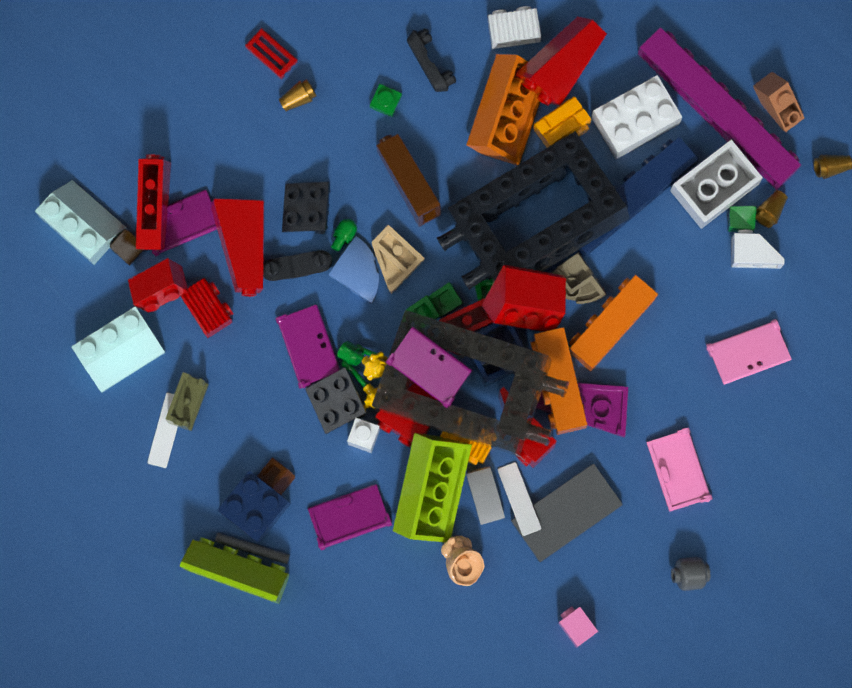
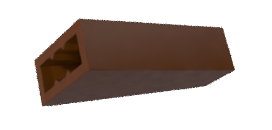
[376,134,441,227]

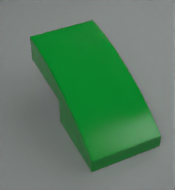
[407,282,464,330]

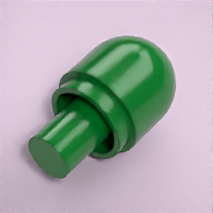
[331,218,357,252]

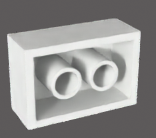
[591,75,682,159]
[670,140,763,229]

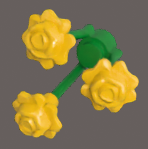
[337,341,408,409]

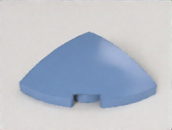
[329,236,379,304]

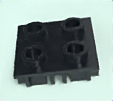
[282,182,331,234]
[305,367,367,434]

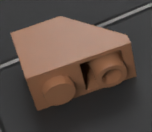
[753,72,805,132]

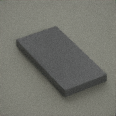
[511,464,623,562]

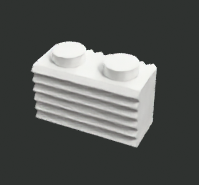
[488,6,541,49]

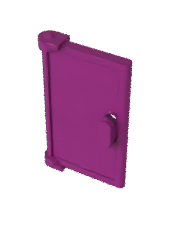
[152,189,217,257]
[275,305,340,389]
[386,327,472,408]
[308,484,392,551]

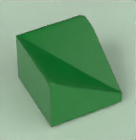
[728,206,756,232]

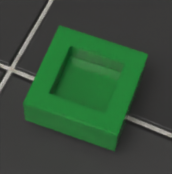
[370,84,402,117]

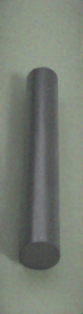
[215,532,290,564]

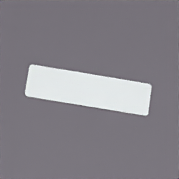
[147,393,178,468]
[498,462,541,536]

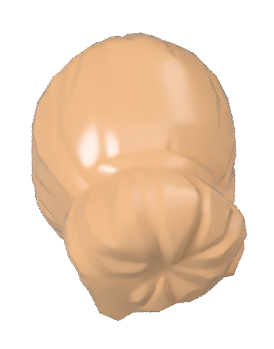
[441,536,485,586]

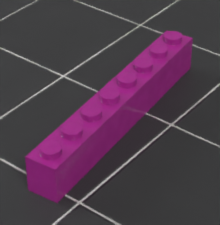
[638,27,801,190]

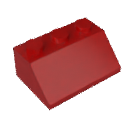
[482,265,566,332]

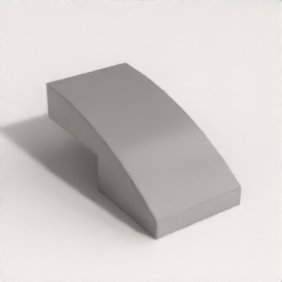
[466,466,505,525]

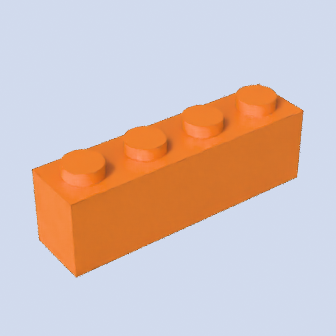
[569,275,658,372]
[530,327,587,435]

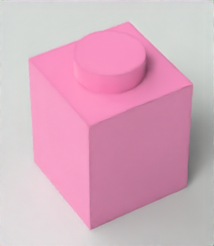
[559,607,598,648]

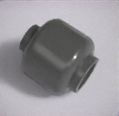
[671,556,710,591]

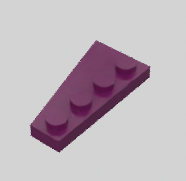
[526,380,628,438]

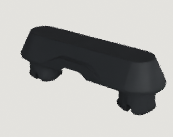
[407,28,456,92]
[263,250,332,281]

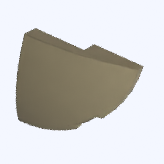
[550,252,607,304]

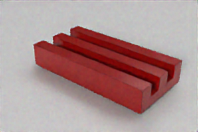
[245,28,298,79]

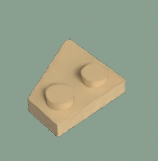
[371,225,425,294]

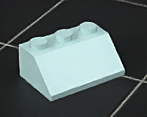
[35,180,127,265]
[72,306,165,392]

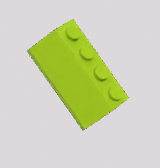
[393,433,472,542]
[180,537,290,604]

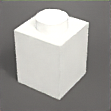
[347,418,380,453]

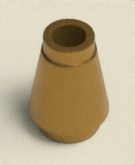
[279,79,317,112]
[814,155,852,179]
[756,190,788,228]

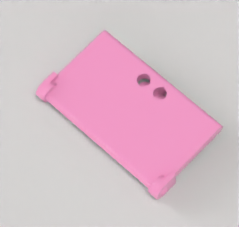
[706,319,792,385]
[647,428,713,512]

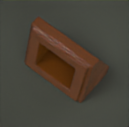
[257,457,295,495]

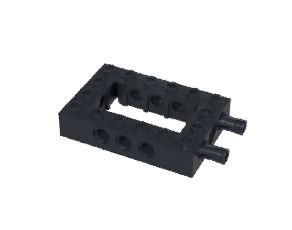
[437,131,630,290]

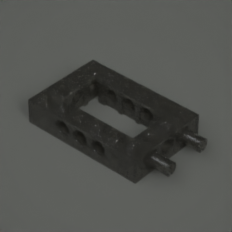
[372,310,569,457]

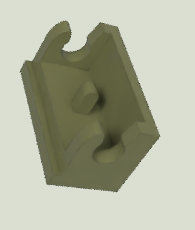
[165,372,209,431]

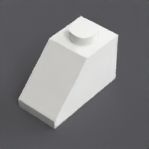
[731,230,784,269]

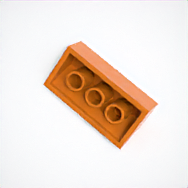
[466,54,540,165]

